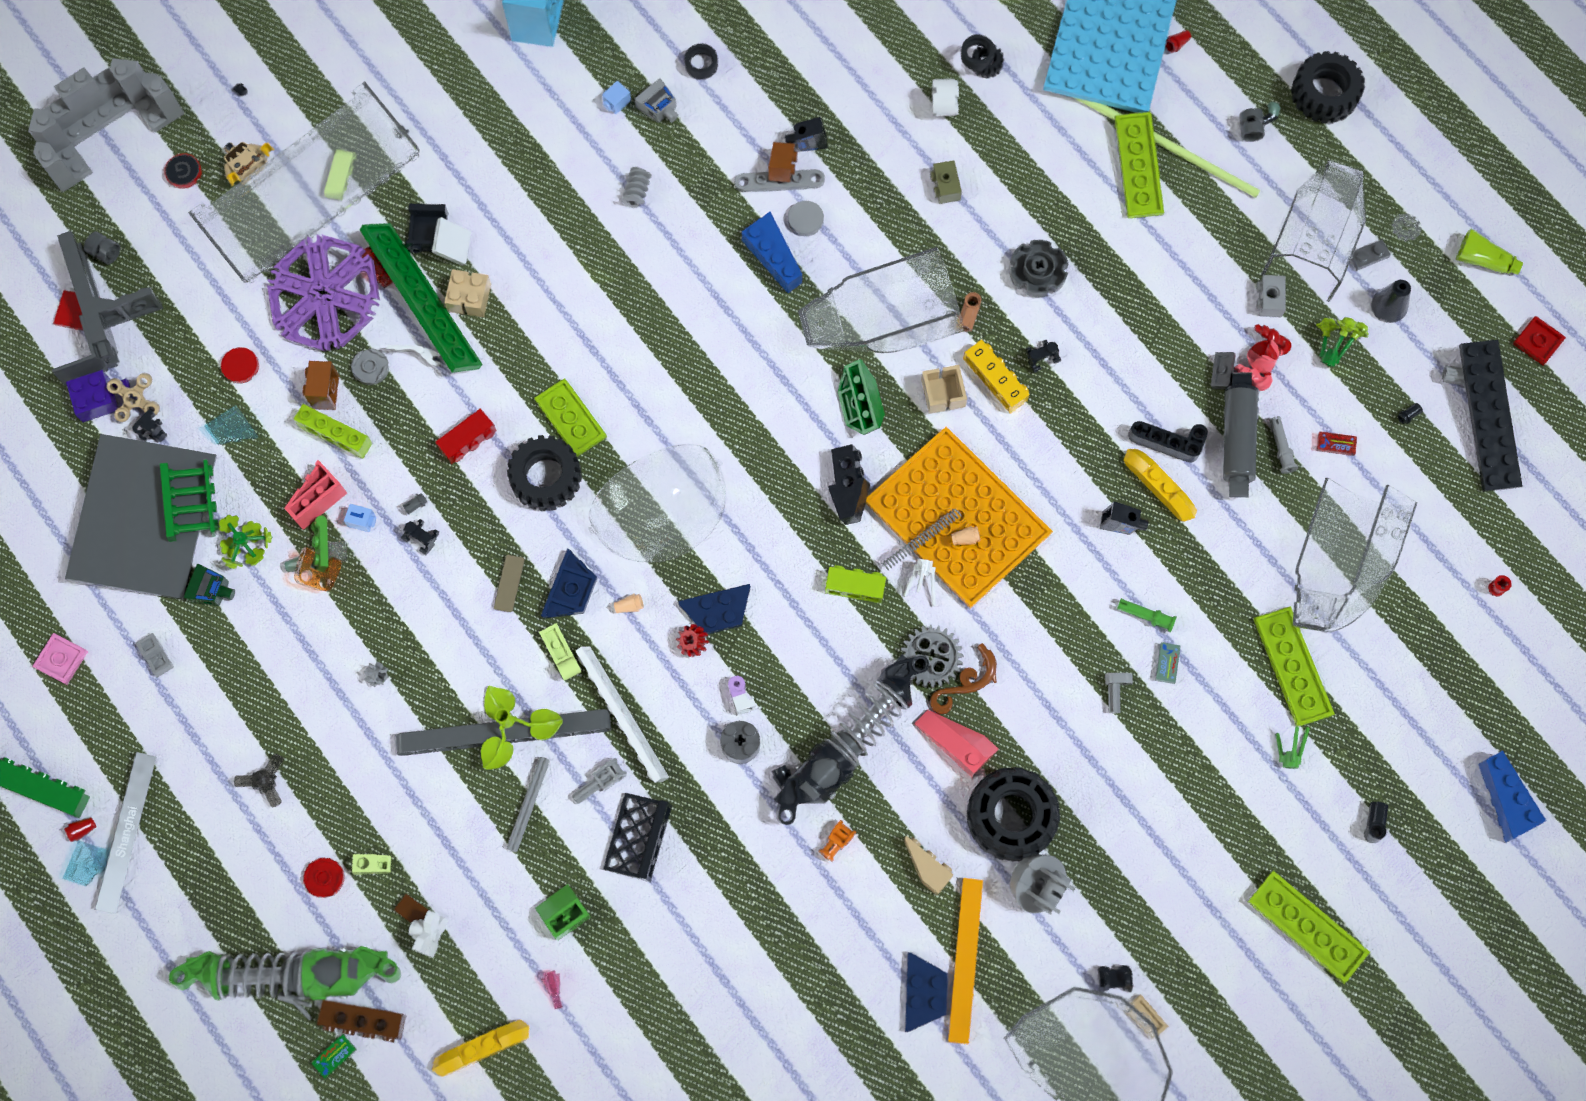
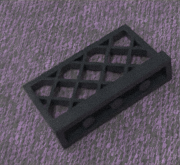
[603,793,672,883]

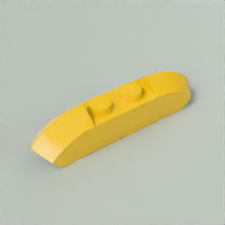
[1124,449,1197,522]
[432,1019,530,1077]

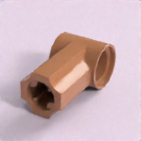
[957,292,981,332]

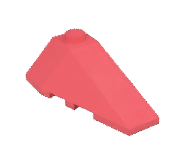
[914,710,999,777]

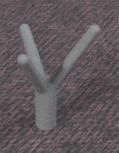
[278,992,312,1020]

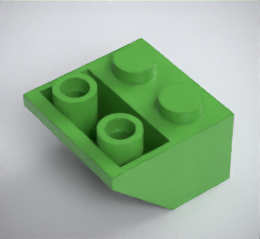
[535,884,591,941]

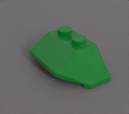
[837,359,885,435]

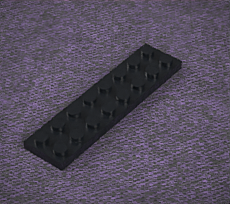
[1459,339,1523,492]

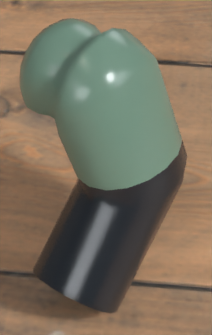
[1263,102,1280,126]

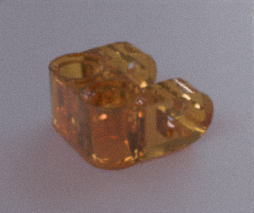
[294,546,342,591]

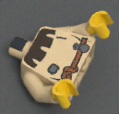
[224,142,275,186]

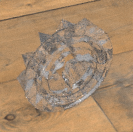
[1391,214,1422,242]

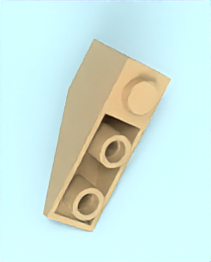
[904,836,953,896]

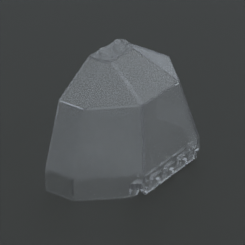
[1003,986,1173,1101]

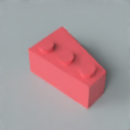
[284,460,347,530]

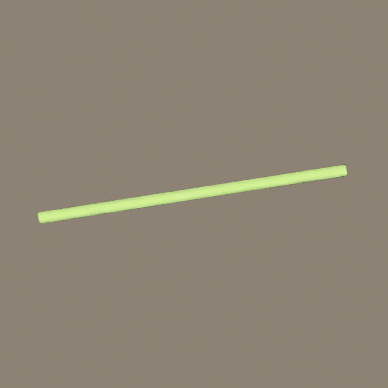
[1073,97,1260,198]

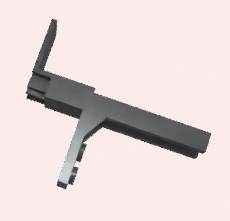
[52,230,163,386]

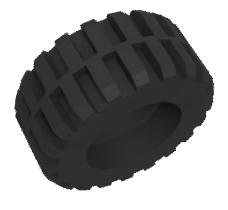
[1291,51,1365,123]
[507,435,582,511]

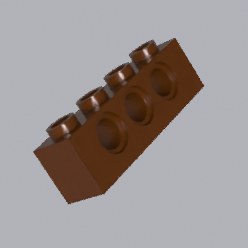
[317,1000,407,1043]

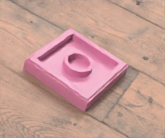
[32,633,88,685]

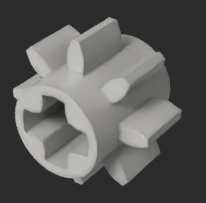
[363,662,389,687]

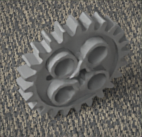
[901,625,964,688]

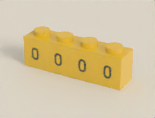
[963,339,1030,414]

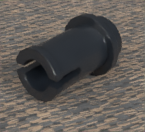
[1397,403,1423,424]

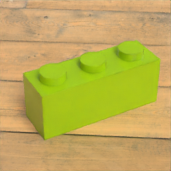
[825,565,886,604]

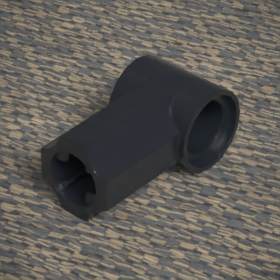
[1364,801,1389,844]

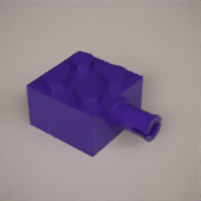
[66,370,131,423]

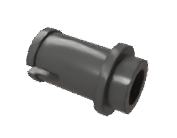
[402,493,428,515]

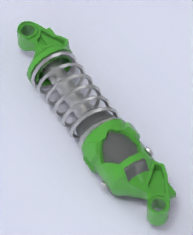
[169,946,401,1000]

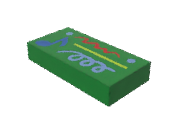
[312,1034,358,1079]

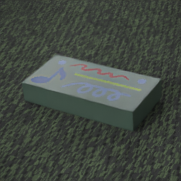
[1155,642,1181,684]

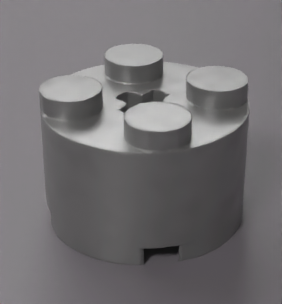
[720,721,760,764]

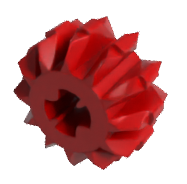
[676,624,710,658]

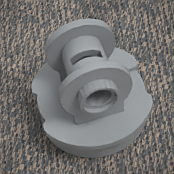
[1010,854,1076,915]

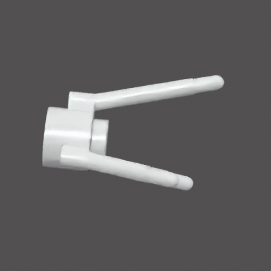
[904,559,936,607]

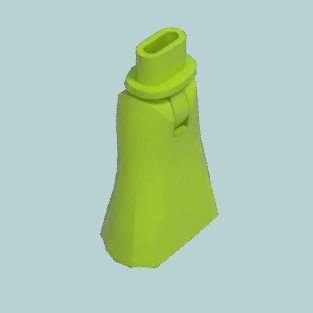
[1455,228,1523,275]

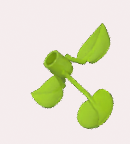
[481,686,563,770]

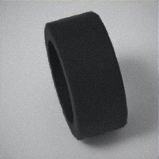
[960,34,995,71]
[684,43,718,80]

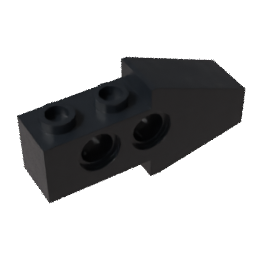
[828,444,870,525]

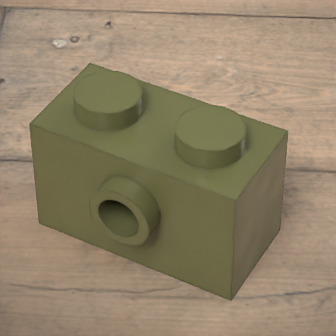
[930,160,962,204]

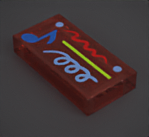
[1316,431,1357,456]

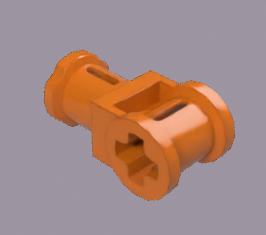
[818,820,857,862]

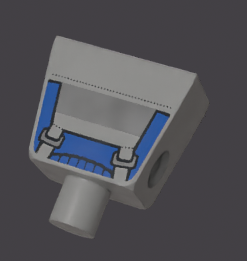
[635,78,678,122]

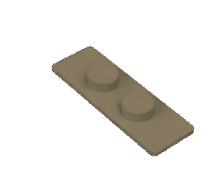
[494,555,525,613]

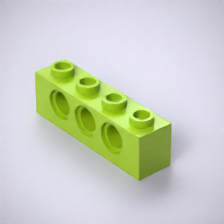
[293,404,373,459]

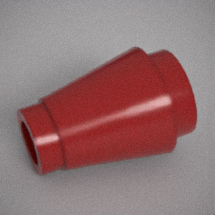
[1165,30,1191,53]
[64,817,97,842]

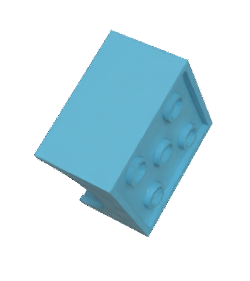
[502,0,564,47]

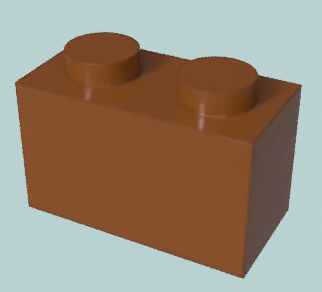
[768,142,798,182]

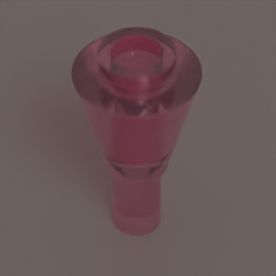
[540,970,562,1009]

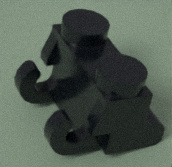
[1026,339,1061,373]
[132,409,167,442]
[401,519,439,556]
[1097,965,1133,994]

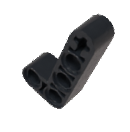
[1128,421,1208,463]

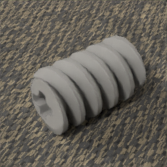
[621,167,652,208]

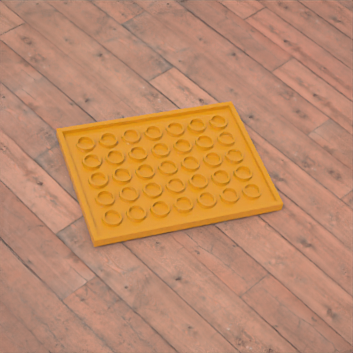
[866,426,1053,609]

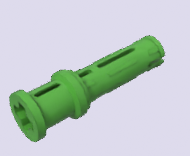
[1117,598,1177,633]

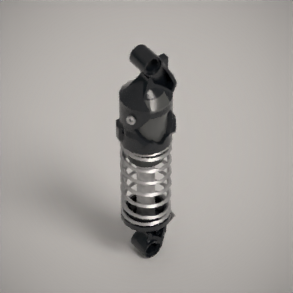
[774,654,929,825]

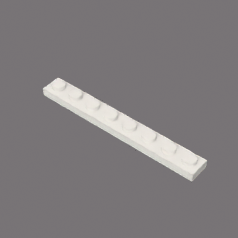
[576,647,669,783]

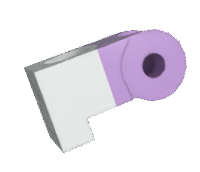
[728,676,756,716]

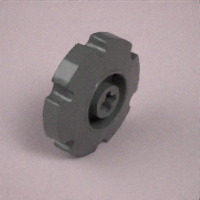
[1009,239,1069,297]

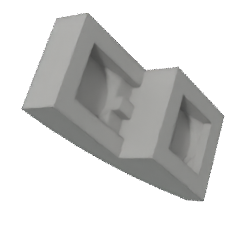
[136,633,174,678]

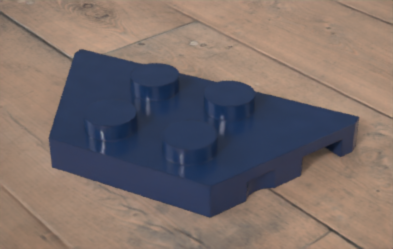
[541,548,598,619]
[678,584,751,634]
[905,952,948,1033]

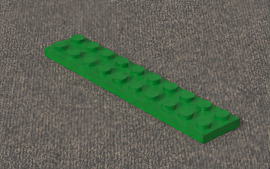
[359,223,483,373]

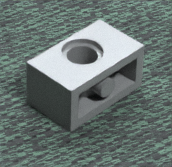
[1256,275,1286,318]

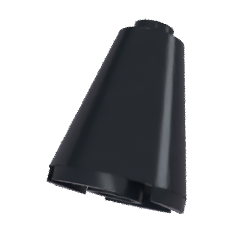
[1371,279,1411,323]

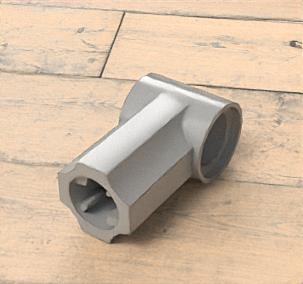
[1442,365,1466,388]

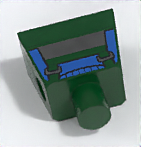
[184,564,235,606]

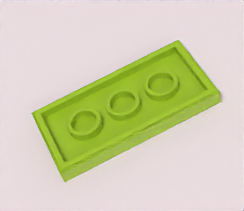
[534,378,607,457]

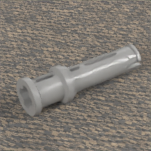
[1269,416,1298,474]

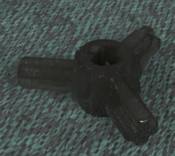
[234,753,284,808]

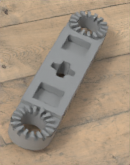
[735,169,825,193]

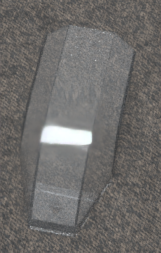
[1261,158,1366,302]
[798,247,964,353]
[1293,477,1418,633]

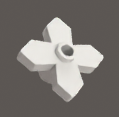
[409,910,448,958]

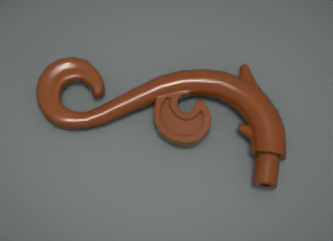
[930,643,997,714]

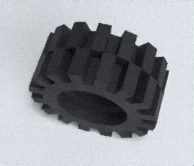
[972,44,1004,79]

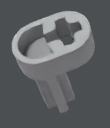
[1105,673,1133,714]

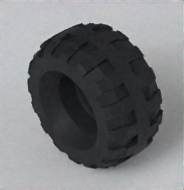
[966,767,1060,862]

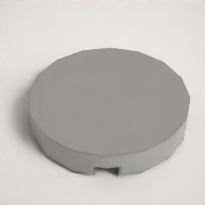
[788,201,824,236]
[351,348,389,385]

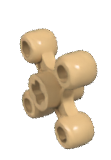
[107,373,160,422]

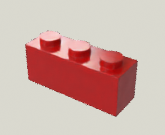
[435,408,497,464]

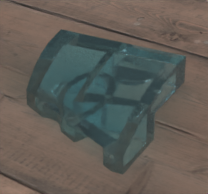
[204,405,259,445]
[62,840,110,887]

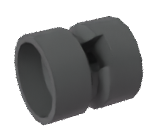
[1239,108,1265,142]
[84,231,121,264]

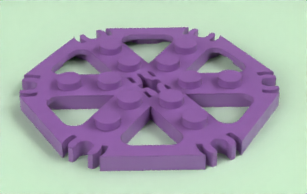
[267,234,380,351]

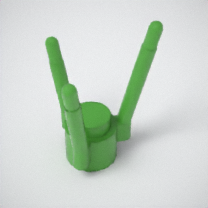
[1276,726,1310,769]

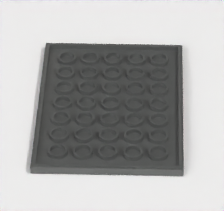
[65,434,217,600]

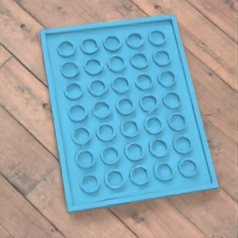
[1043,0,1176,113]

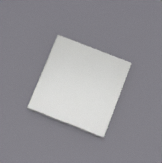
[432,217,472,266]

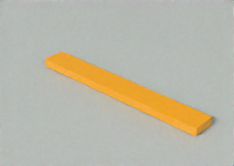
[948,878,983,1045]

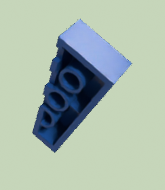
[742,211,802,293]
[1478,751,1547,843]

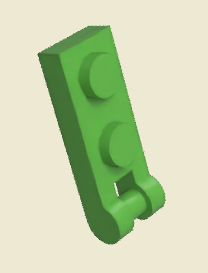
[310,515,328,573]

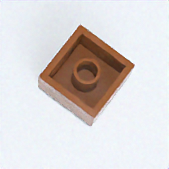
[303,361,340,410]

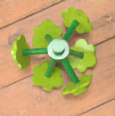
[219,515,273,569]

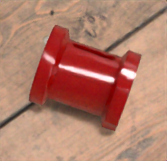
[1488,575,1512,597]

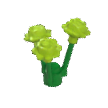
[1316,317,1369,367]

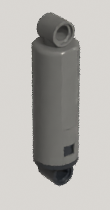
[1223,372,1259,498]

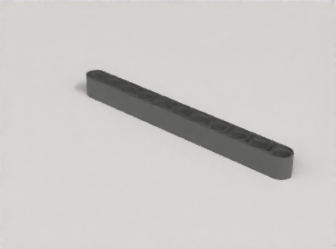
[396,709,611,756]

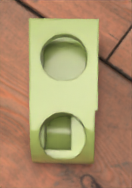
[352,854,391,875]

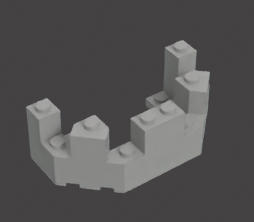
[28,58,184,192]

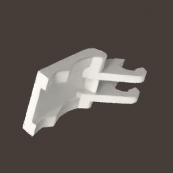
[386,344,443,367]

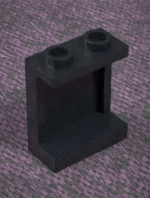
[406,203,448,254]

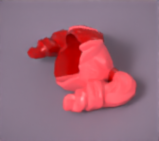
[1234,324,1292,391]

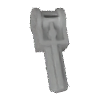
[572,758,627,804]

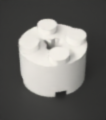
[932,79,959,116]

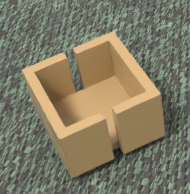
[444,269,491,317]
[921,365,967,414]

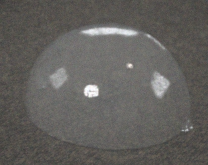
[588,444,726,562]

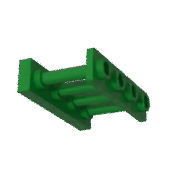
[160,459,219,542]

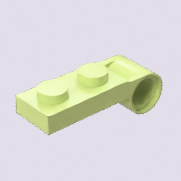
[539,623,582,681]

